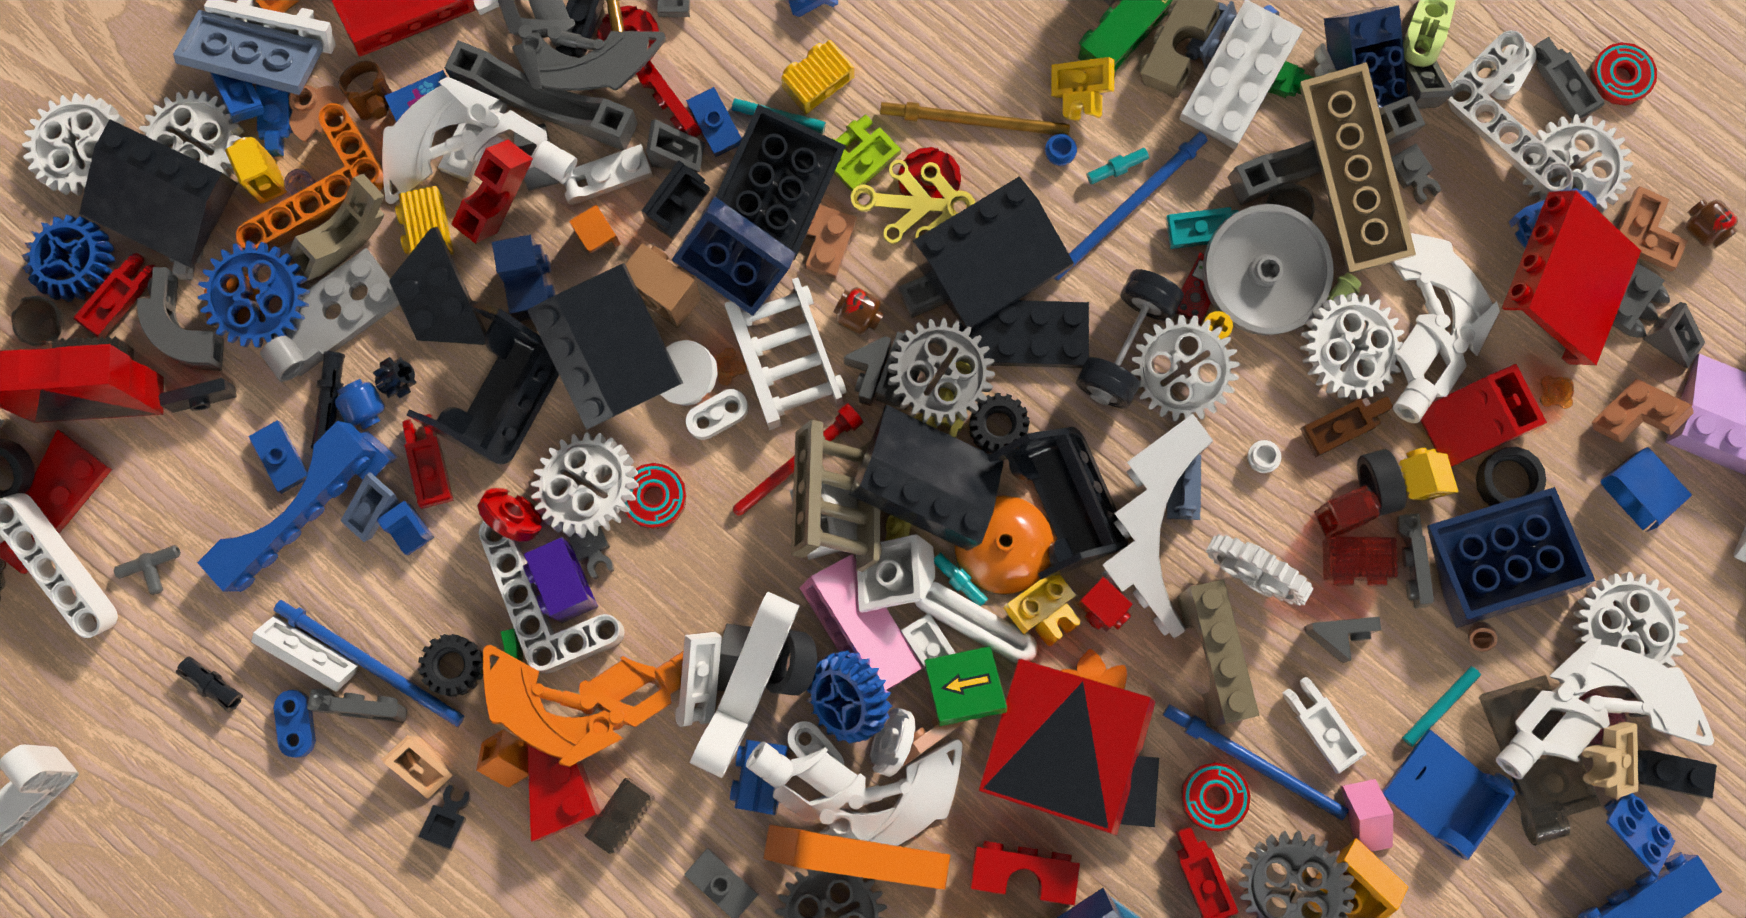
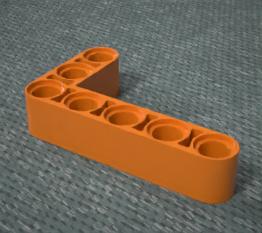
[236,103,384,253]
[763,824,951,890]

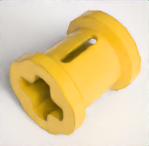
[1201,311,1233,340]

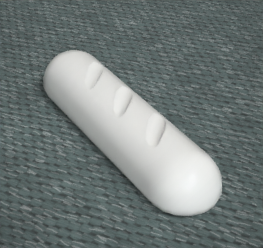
[915,581,1038,663]

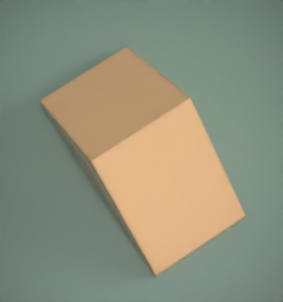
[382,735,453,799]

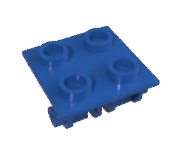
[1604,793,1675,877]

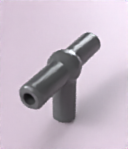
[114,545,181,595]

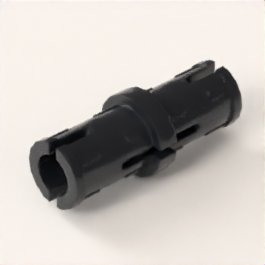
[176,656,243,712]

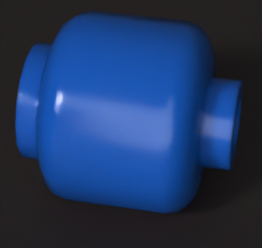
[335,379,385,430]

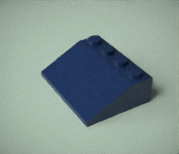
[1427,487,1596,628]

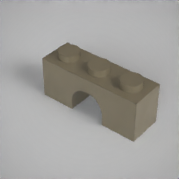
[1139,0,1220,98]

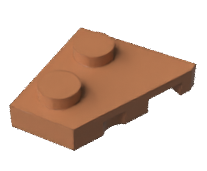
[898,717,966,771]

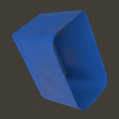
[1601,447,1692,532]

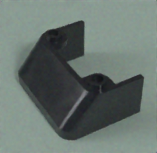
[406,300,559,464]
[987,427,1129,579]

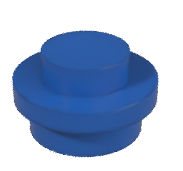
[1045,134,1077,166]

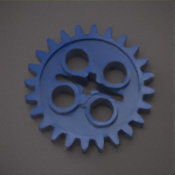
[198,241,310,348]

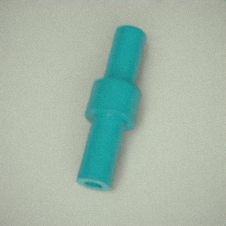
[1086,148,1149,185]
[934,552,988,607]

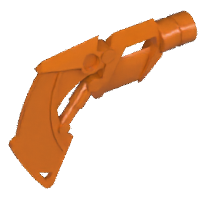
[483,645,684,767]

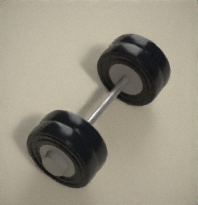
[1076,269,1184,409]

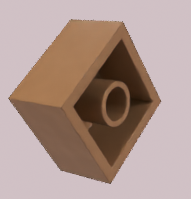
[625,243,701,329]

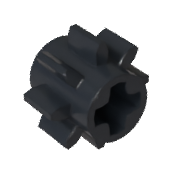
[373,357,417,398]

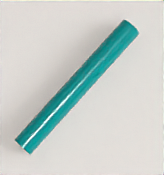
[732,98,826,134]
[1402,666,1481,747]

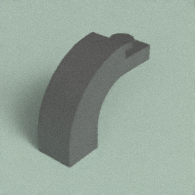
[137,267,224,371]

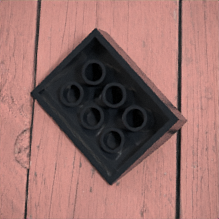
[716,104,846,261]
[79,119,238,269]
[912,176,1074,329]
[527,263,683,430]
[848,405,1004,551]

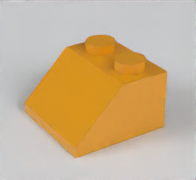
[1308,838,1408,918]

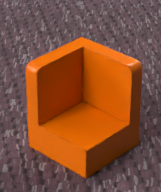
[569,204,621,253]
[476,729,529,788]

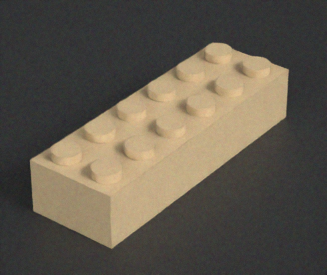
[1300,63,1416,273]

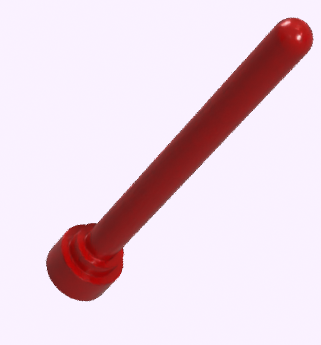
[733,403,864,516]

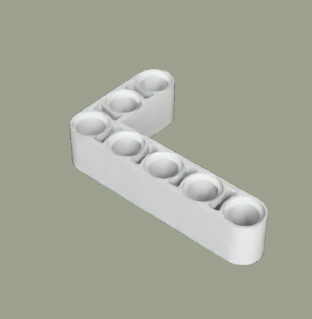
[1448,30,1573,195]
[0,493,118,638]
[479,521,625,674]
[690,592,800,778]
[0,744,79,847]

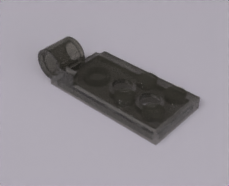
[1479,675,1602,846]

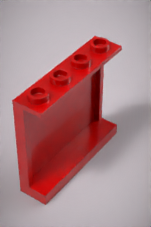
[331,0,476,57]
[1501,190,1641,366]

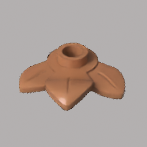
[289,85,346,142]

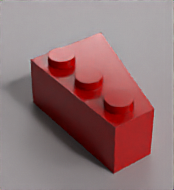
[527,744,602,842]

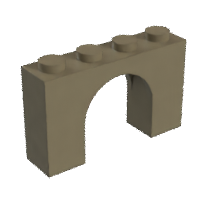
[1177,579,1260,727]

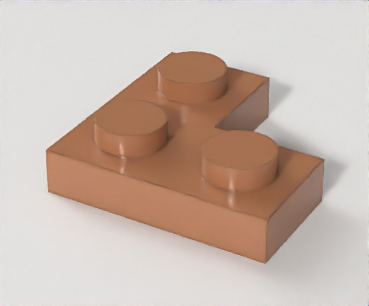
[1618,186,1688,272]
[805,205,857,279]
[1592,379,1694,443]

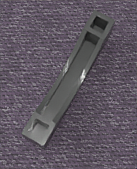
[444,40,638,151]
[1228,96,1425,205]

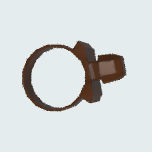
[338,60,392,120]

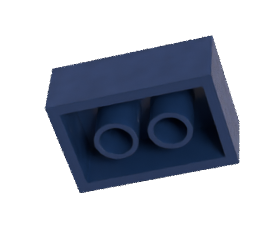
[671,196,796,316]

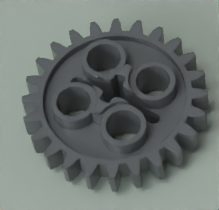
[1239,830,1356,918]
[775,869,887,918]

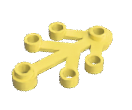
[851,159,975,244]

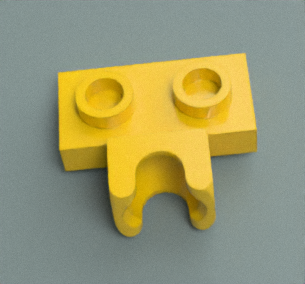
[1051,57,1114,121]
[1003,574,1080,646]

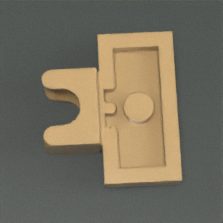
[1582,722,1638,798]

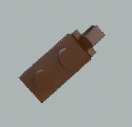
[1300,396,1393,458]

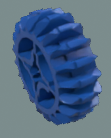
[22,214,116,302]
[807,650,892,744]

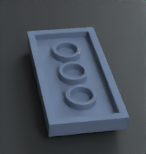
[173,10,323,95]

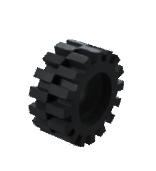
[969,393,1030,453]
[418,634,483,697]

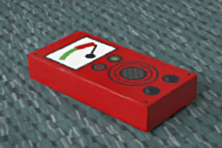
[1176,253,1211,325]

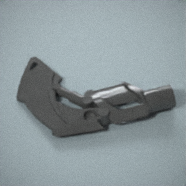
[498,0,666,93]

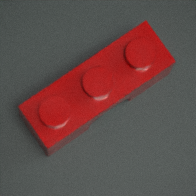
[451,139,533,244]
[969,841,1080,906]

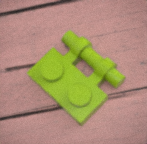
[832,114,901,192]

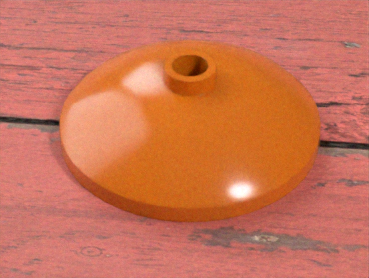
[954,495,1054,595]

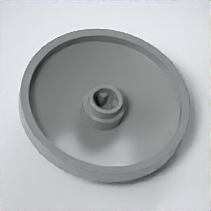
[1203,204,1334,336]

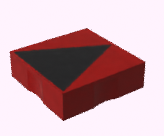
[0,344,164,423]
[979,659,1156,836]

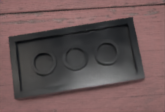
[959,300,1089,368]

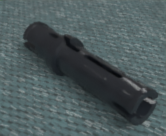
[310,351,345,449]

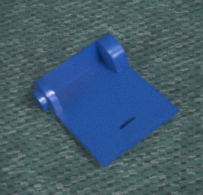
[1382,729,1516,861]

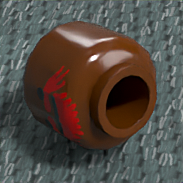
[1686,199,1738,248]
[833,287,884,335]

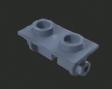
[1186,1,1237,69]
[1167,455,1201,520]

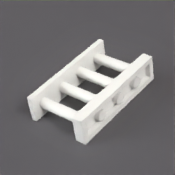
[724,278,847,430]

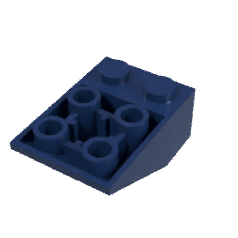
[1324,5,1408,108]

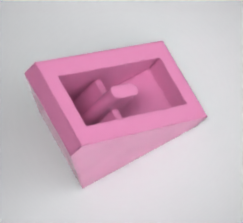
[1341,779,1393,852]

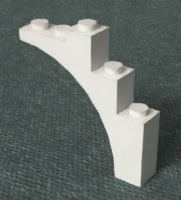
[1102,414,1213,639]

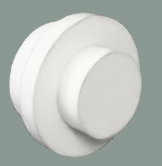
[1247,440,1281,473]

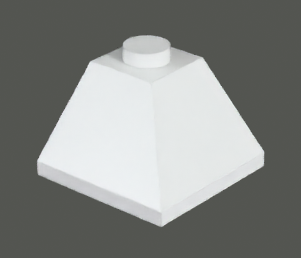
[856,534,935,613]

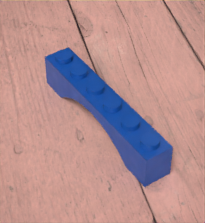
[197,421,377,592]

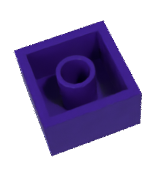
[523,537,598,623]

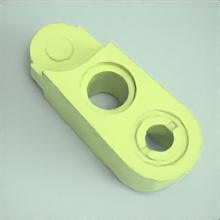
[1403,0,1456,67]

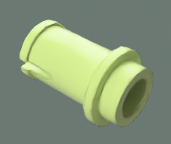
[1326,273,1362,301]

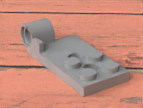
[260,248,400,382]

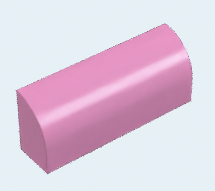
[800,554,924,691]

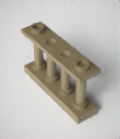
[791,419,882,572]

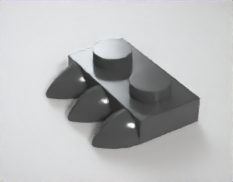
[1613,262,1670,338]

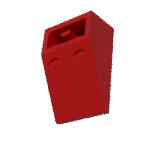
[1420,364,1547,467]

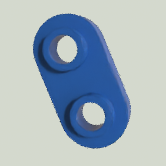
[274,690,316,758]

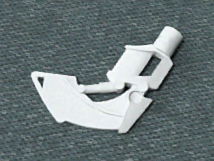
[382,77,577,204]
[1392,233,1500,423]
[1496,638,1714,779]
[746,739,963,846]

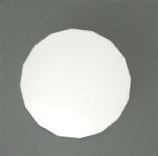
[660,340,717,406]
[870,708,915,777]

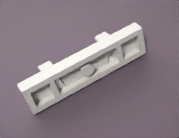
[204,0,336,54]

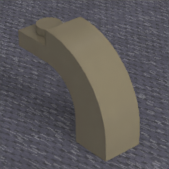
[288,174,385,281]

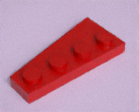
[0,429,112,574]

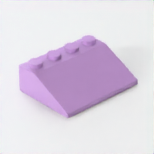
[1665,354,1746,475]

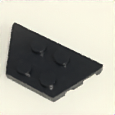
[389,226,486,345]

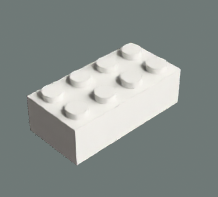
[1180,0,1303,149]

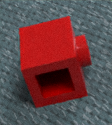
[1077,576,1133,632]

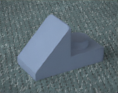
[340,472,400,542]

